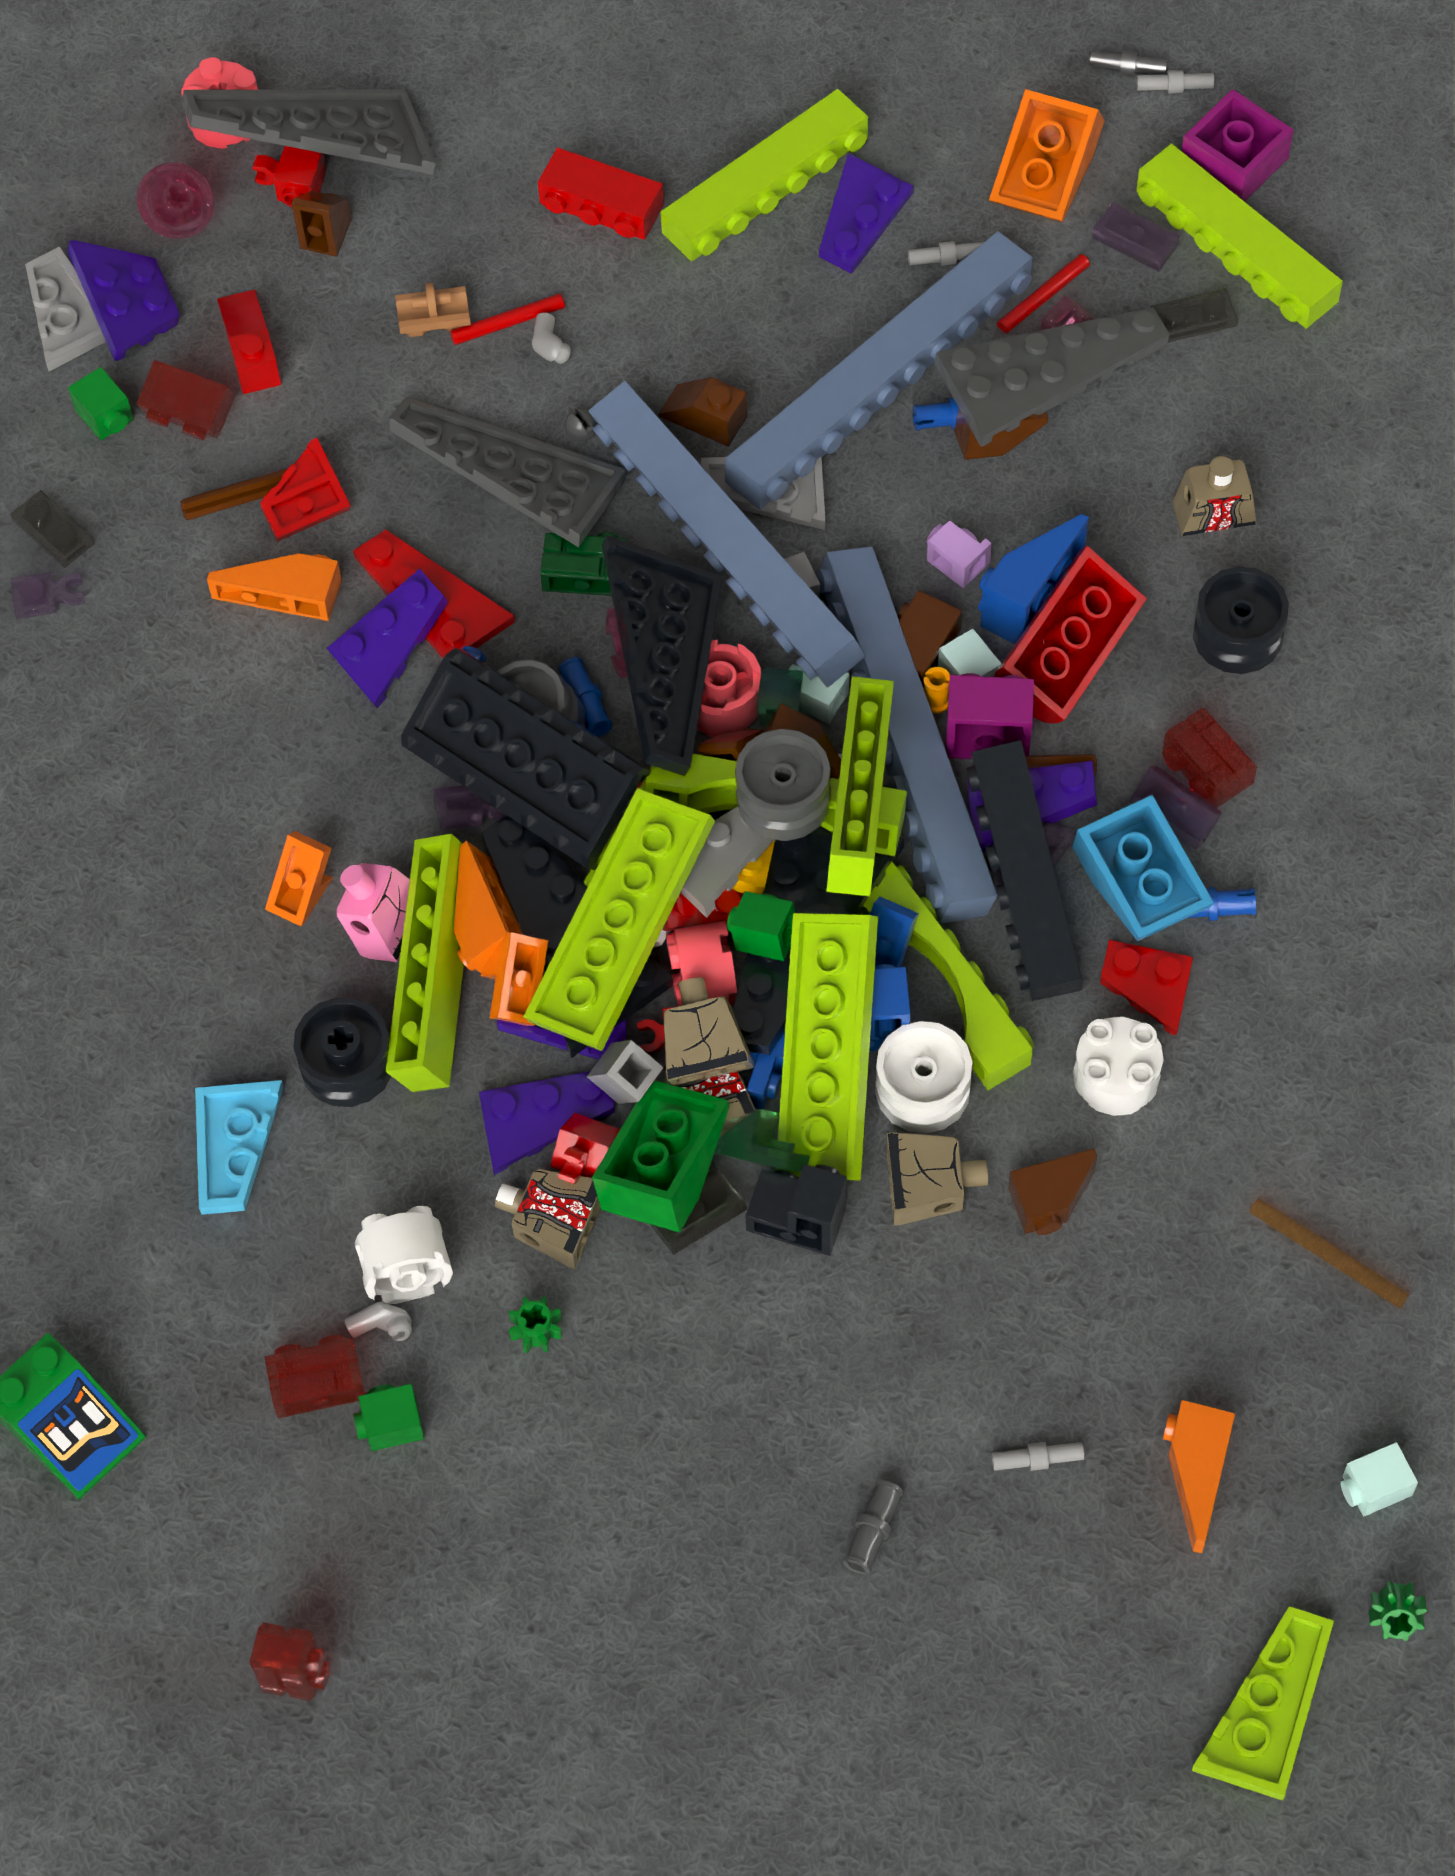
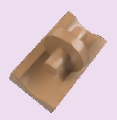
[395,282,471,337]

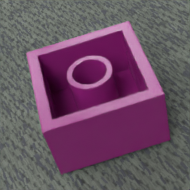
[1182,89,1293,202]
[946,673,1034,760]

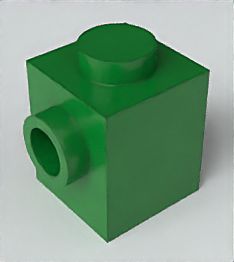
[68,367,134,441]
[727,891,796,961]
[353,1384,424,1452]

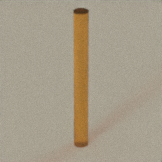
[1250,1198,1410,1309]

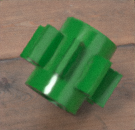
[508,1296,562,1353]
[1368,1581,1427,1641]

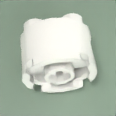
[1073,1017,1164,1116]
[354,1206,453,1304]

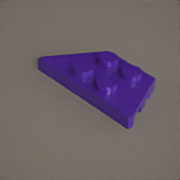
[68,240,180,361]

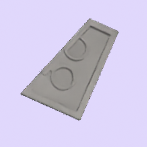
[25,247,106,371]
[701,457,825,530]
[680,806,774,918]

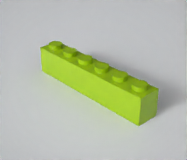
[661,89,868,262]
[1137,143,1343,329]
[827,676,894,896]
[386,834,464,1092]

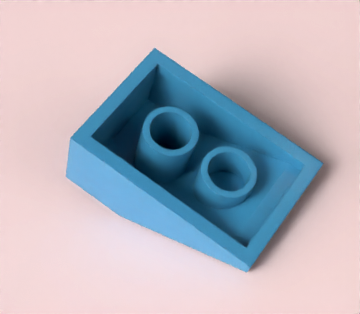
[1072,795,1214,941]

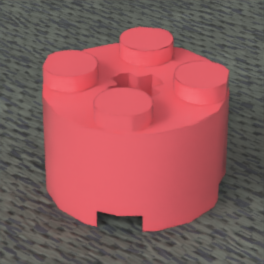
[181,57,258,149]
[697,640,762,737]
[666,921,737,1006]

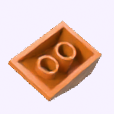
[989,89,1105,223]

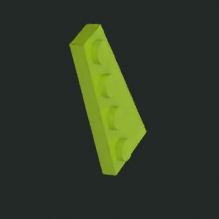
[1192,1606,1334,1801]

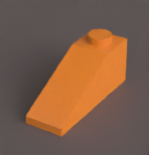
[207,553,342,621]
[454,841,524,979]
[1163,1400,1235,1554]

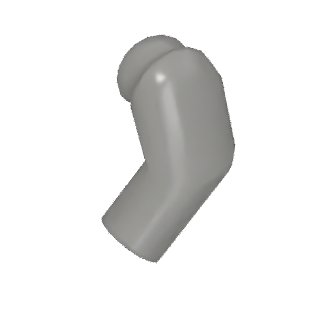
[532,313,571,364]
[345,1302,412,1341]

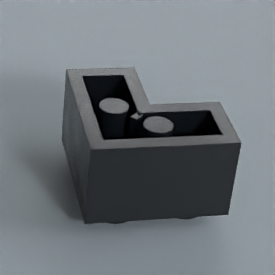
[745,1164,847,1256]

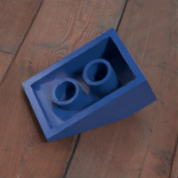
[978,514,1089,645]

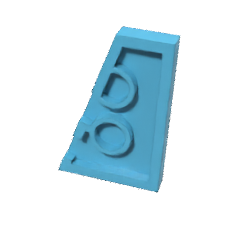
[195,1080,284,1215]

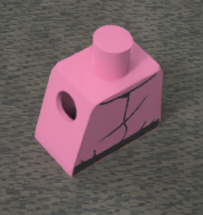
[337,863,410,962]

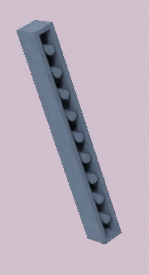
[725,231,1033,510]
[588,381,866,688]
[816,547,998,924]

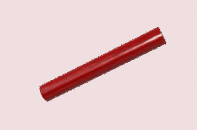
[996,254,1090,334]
[449,293,565,345]

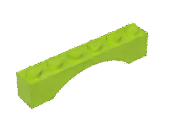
[646,754,907,856]
[861,861,1034,1091]

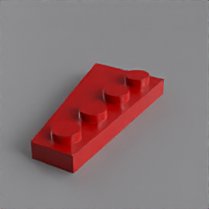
[353,529,515,658]

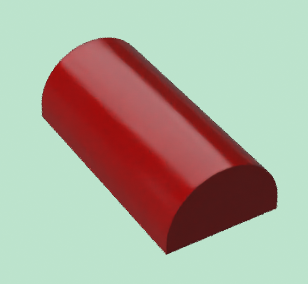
[994,546,1147,724]

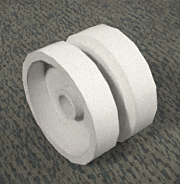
[875,1021,972,1134]

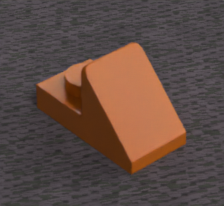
[265,831,333,927]
[481,932,548,1026]

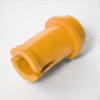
[923,667,950,713]

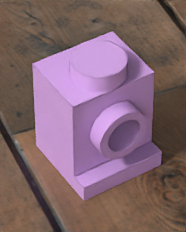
[927,520,992,588]

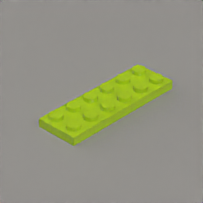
[523,788,715,1051]
[776,913,878,1181]

